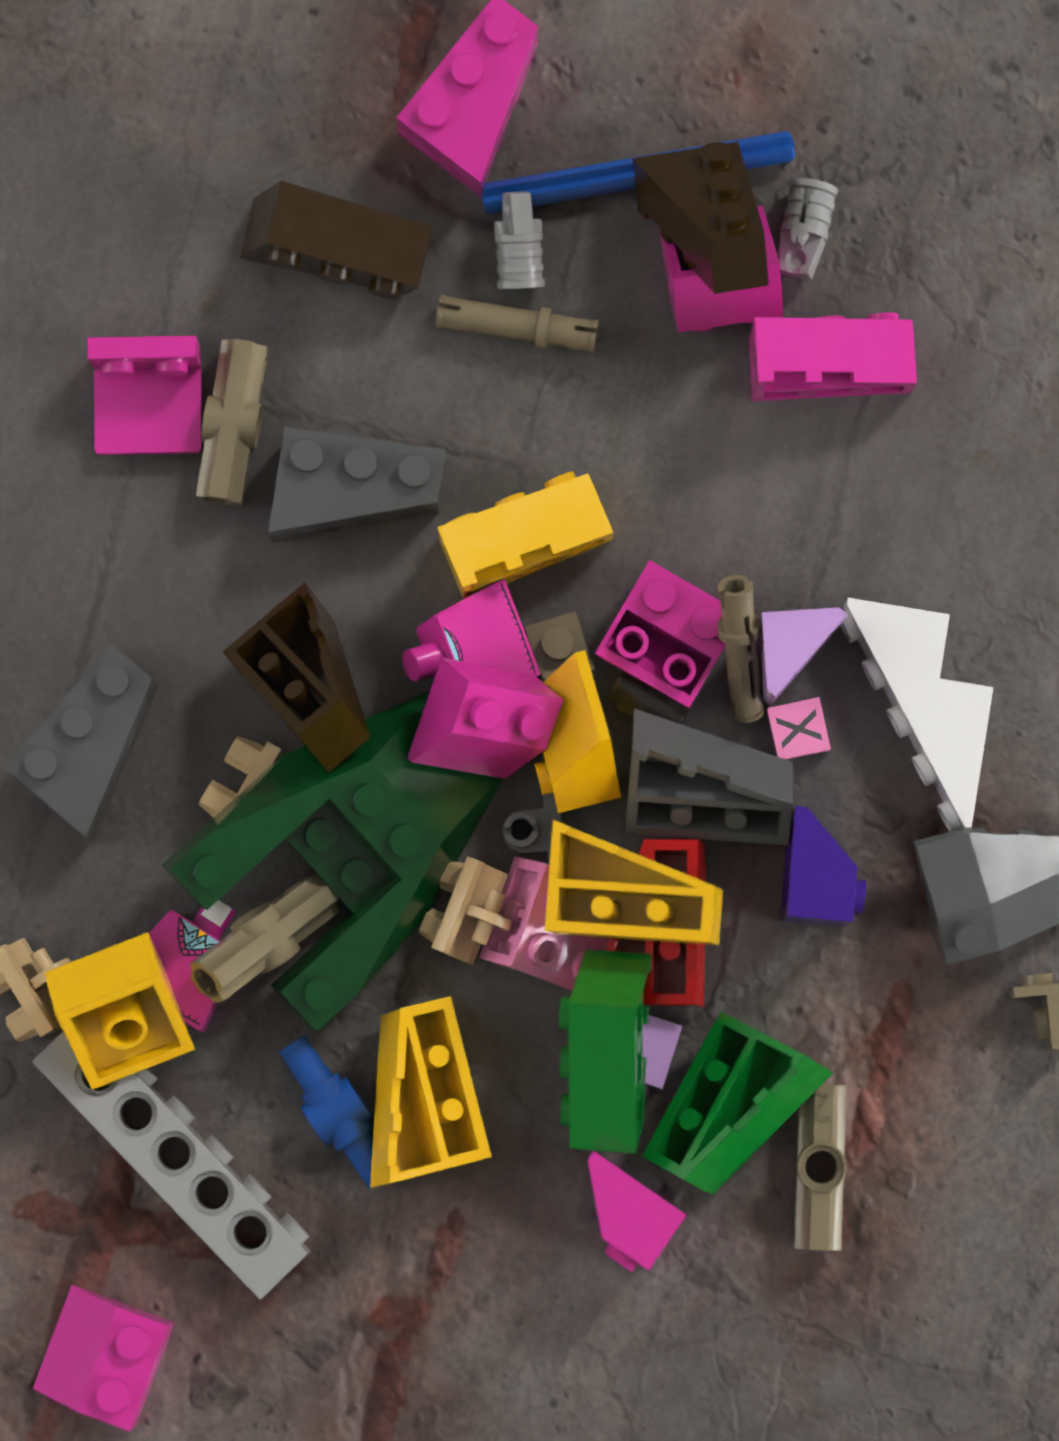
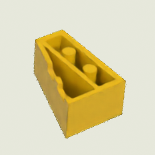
[437,471,614,599]
[545,820,723,945]
[370,996,492,1188]

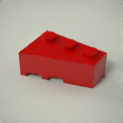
[605,839,706,1007]

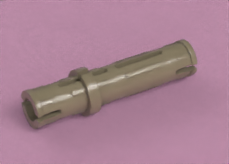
[435,294,599,354]
[717,575,764,723]

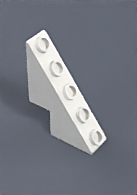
[840,598,993,832]

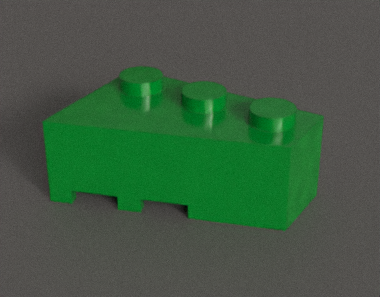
[559,949,651,1154]
[642,1011,833,1195]

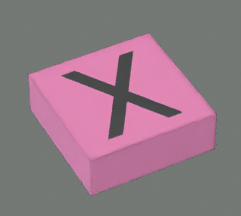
[766,697,831,760]

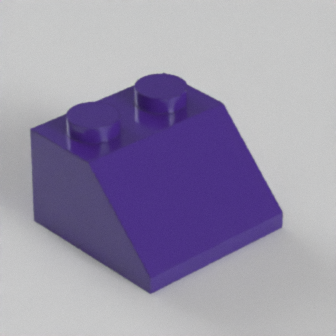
[780,806,866,927]

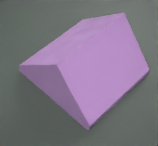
[757,607,848,708]

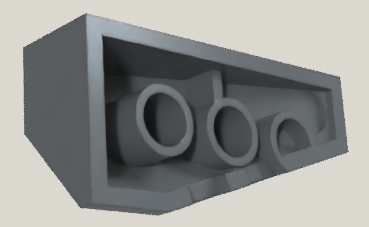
[913,828,1059,965]

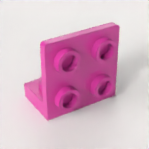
[88,336,202,456]

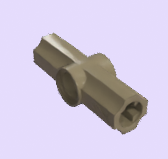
[196,339,268,506]
[190,873,339,1003]
[793,1084,847,1251]

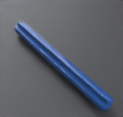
[481,131,795,214]

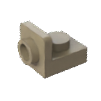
[524,611,595,682]
[1008,973,1059,1051]

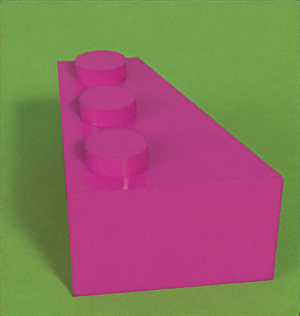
[396,0,538,198]
[748,312,917,402]

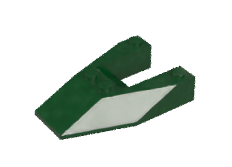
[161,689,503,1032]

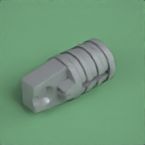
[779,178,838,280]
[494,191,545,289]

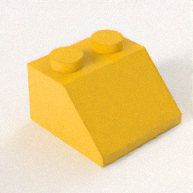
[534,650,621,813]
[44,932,195,1090]

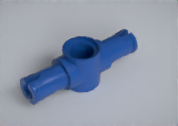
[278,1035,373,1189]

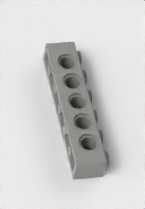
[32,1032,311,1300]

